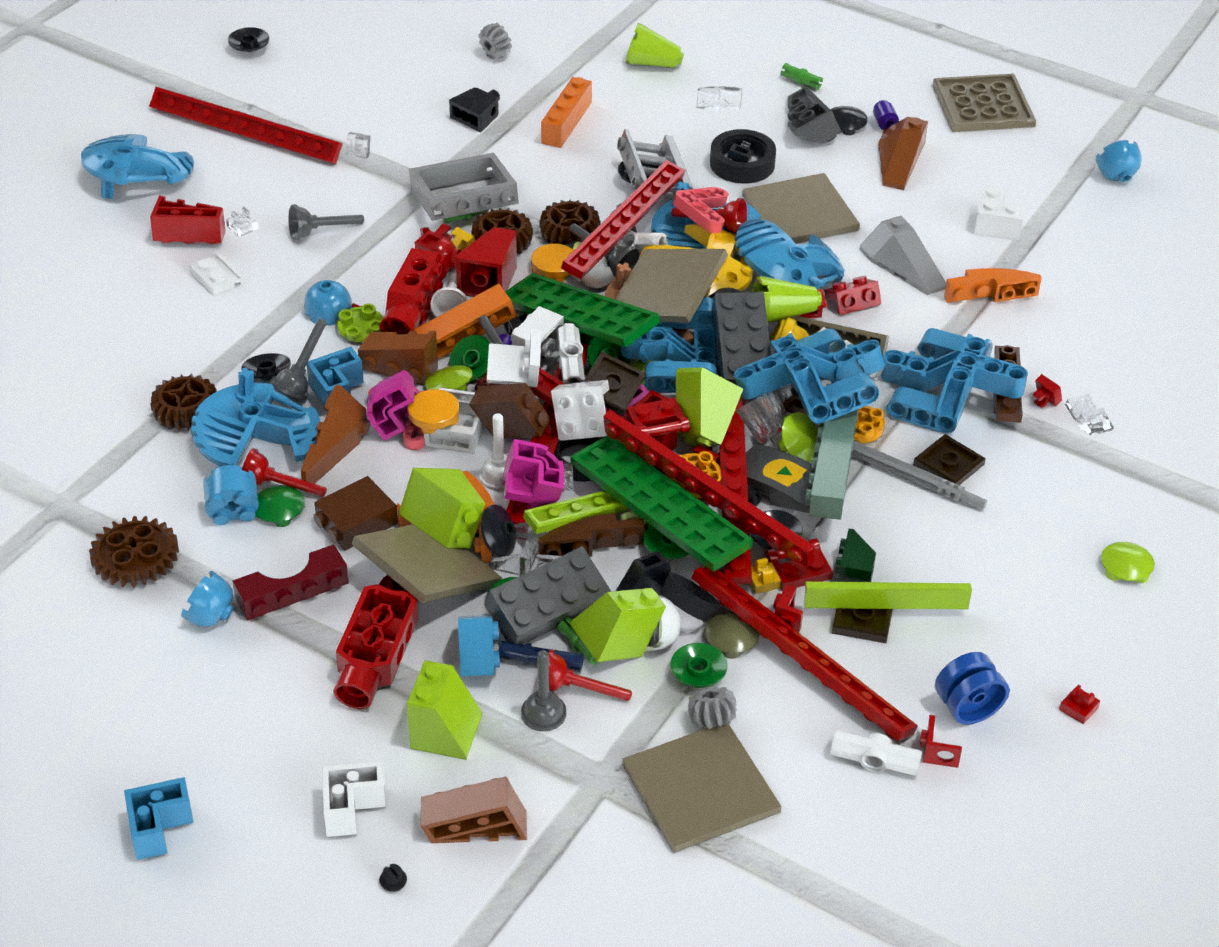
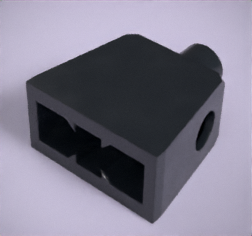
[449,87,500,133]

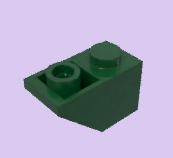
[834,528,876,582]

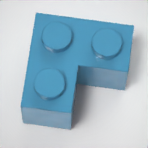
[306,346,364,407]
[458,615,500,676]
[124,777,194,860]

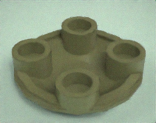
[704,612,760,659]

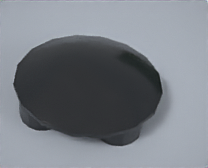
[830,106,867,135]

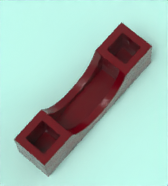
[232,544,349,621]

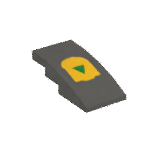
[746,443,812,513]

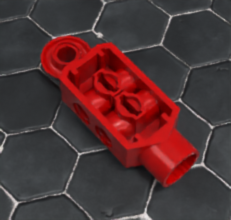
[379,237,461,334]
[333,575,418,709]

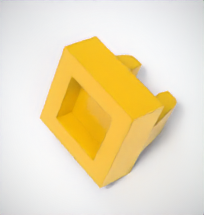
[451,227,475,251]
[750,558,781,594]

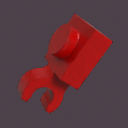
[414,223,452,252]

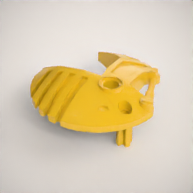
[640,224,753,299]

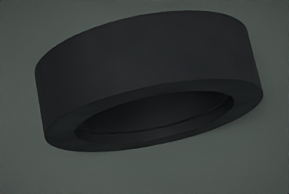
[710,129,776,184]

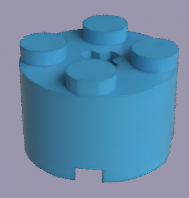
[203,465,259,525]

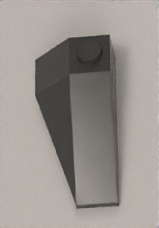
[788,86,842,143]

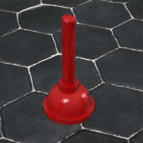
[671,198,747,235]
[242,448,327,497]
[549,649,632,701]

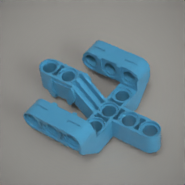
[621,297,719,393]
[734,328,885,424]
[881,328,1028,433]

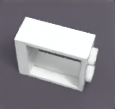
[424,387,484,453]

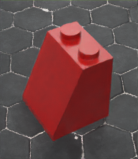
[456,227,517,297]

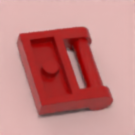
[626,397,690,437]
[765,538,833,591]

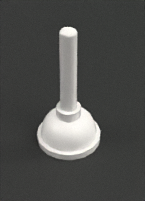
[430,269,468,317]
[479,413,507,491]

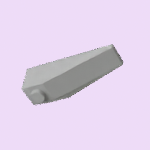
[860,216,946,295]

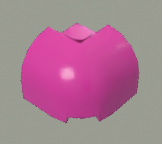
[367,370,420,441]
[502,439,564,510]

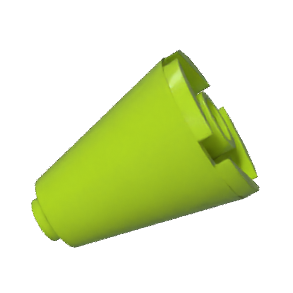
[625,23,684,68]
[753,276,822,323]

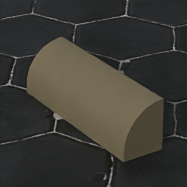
[792,316,890,356]

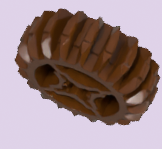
[539,200,601,245]
[471,208,533,254]
[150,373,217,432]

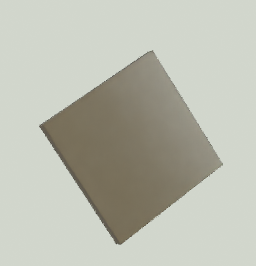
[933,73,1036,132]
[742,173,860,244]
[615,249,728,323]
[352,524,502,603]
[622,724,781,853]

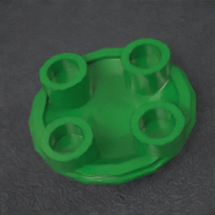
[255,485,305,527]

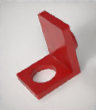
[919,715,962,768]

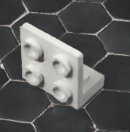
[487,329,541,387]
[551,380,609,441]

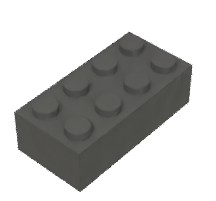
[712,292,771,393]
[484,546,611,645]

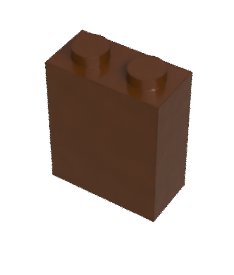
[469,383,551,439]
[313,476,398,551]

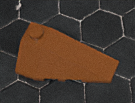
[878,117,928,190]
[301,385,370,484]

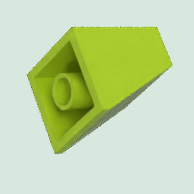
[676,367,743,448]
[399,467,485,548]
[570,588,666,662]
[407,660,482,760]

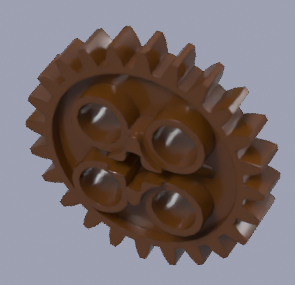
[89,516,179,587]

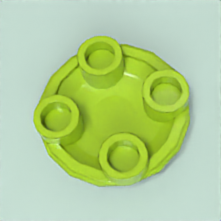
[337,303,383,342]
[425,365,473,391]
[779,412,818,462]
[1101,542,1155,583]

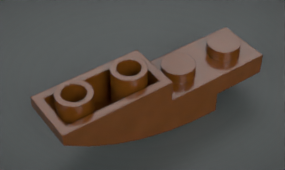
[993,345,1023,423]
[539,513,644,561]

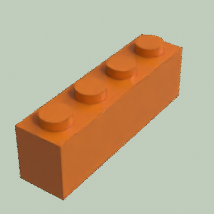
[541,77,592,148]
[414,284,517,359]

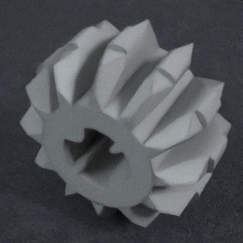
[478,23,512,59]
[688,686,737,729]

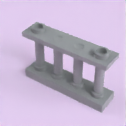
[617,129,693,195]

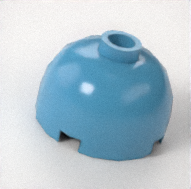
[1096,140,1142,182]
[304,280,352,325]
[181,571,234,627]

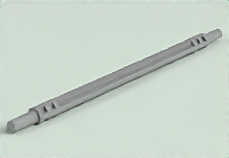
[743,399,988,510]

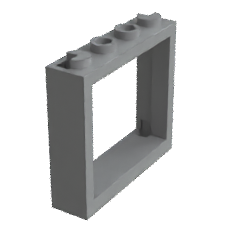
[409,153,519,221]

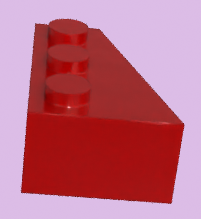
[150,195,225,245]

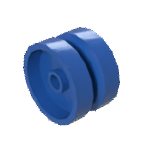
[934,652,1010,725]

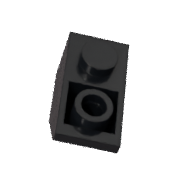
[616,551,671,596]

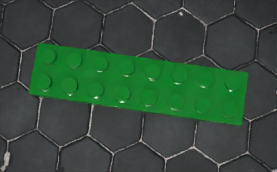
[505,273,660,347]
[570,435,753,572]

